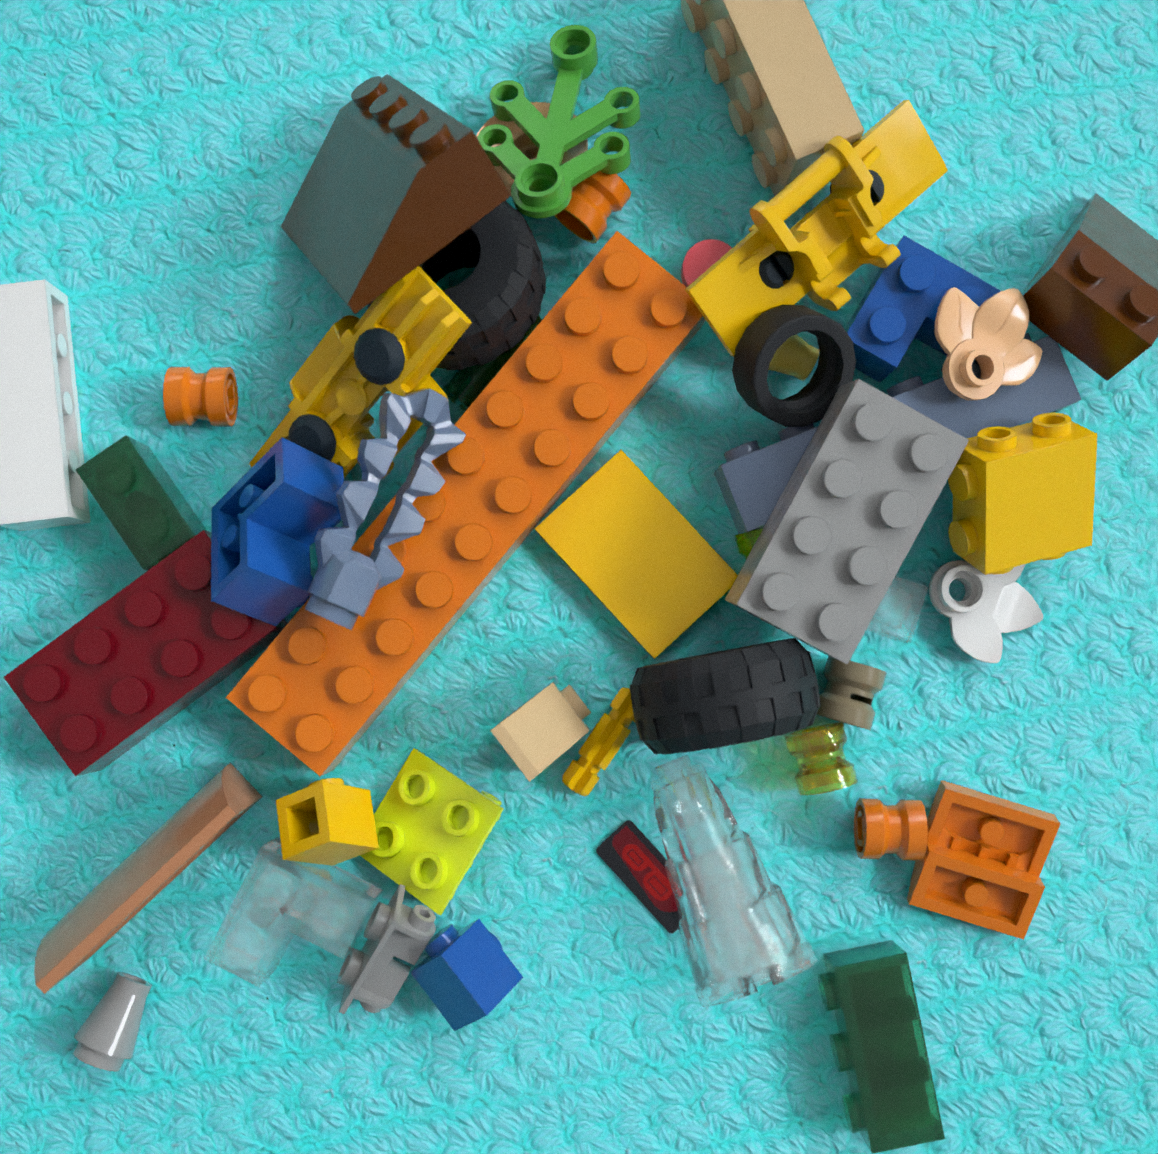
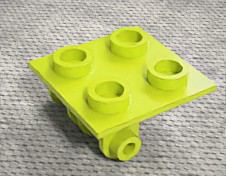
[360,748,504,915]

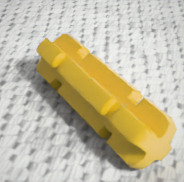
[562,687,635,797]

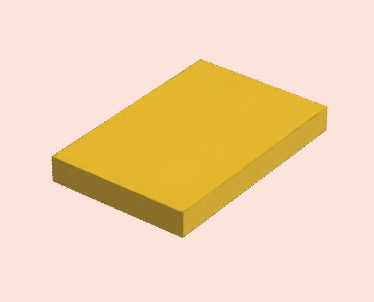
[534,450,738,659]

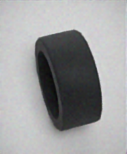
[732,305,856,427]

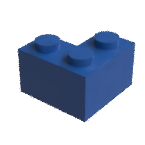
[845,235,1001,383]
[211,437,344,626]

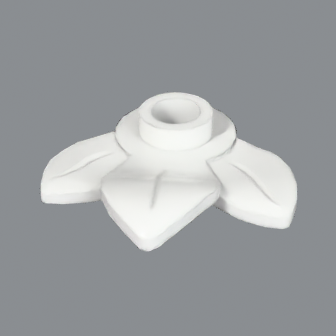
[929,560,1043,663]

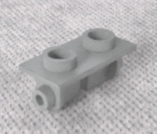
[337,884,436,1014]

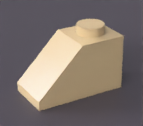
[490,682,591,782]

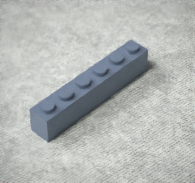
[714,333,1082,537]

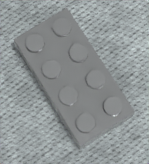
[725,379,969,664]

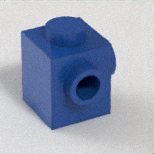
[410,919,523,1031]

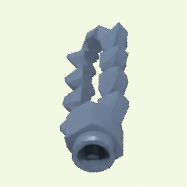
[305,388,466,630]

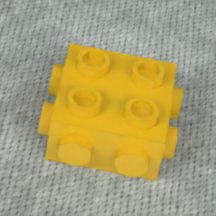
[948,413,1097,575]

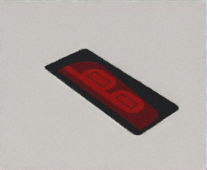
[596,820,704,933]

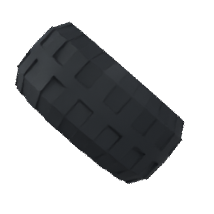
[367,200,546,370]
[630,638,821,754]

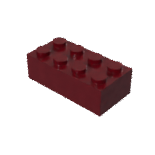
[4,530,287,776]

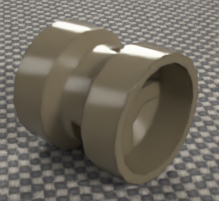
[816,656,887,730]

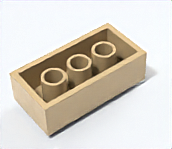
[681,0,865,196]

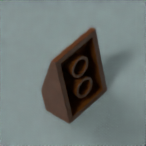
[1021,193,1158,381]

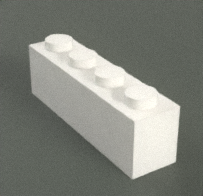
[0,279,90,531]

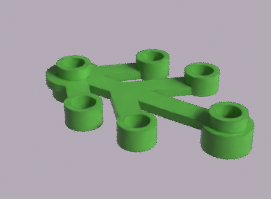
[477,25,641,218]

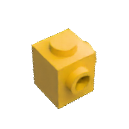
[276,778,379,866]

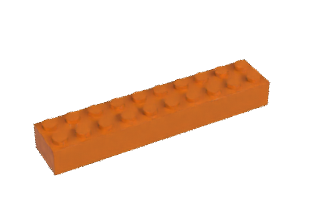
[226,231,705,776]

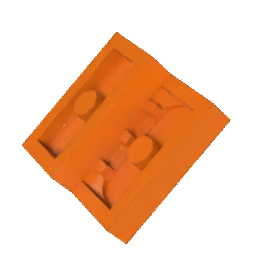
[907,780,1061,940]

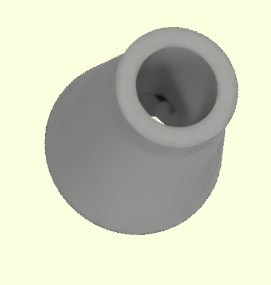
[73,972,152,1072]

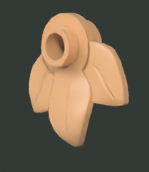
[934,287,1043,401]

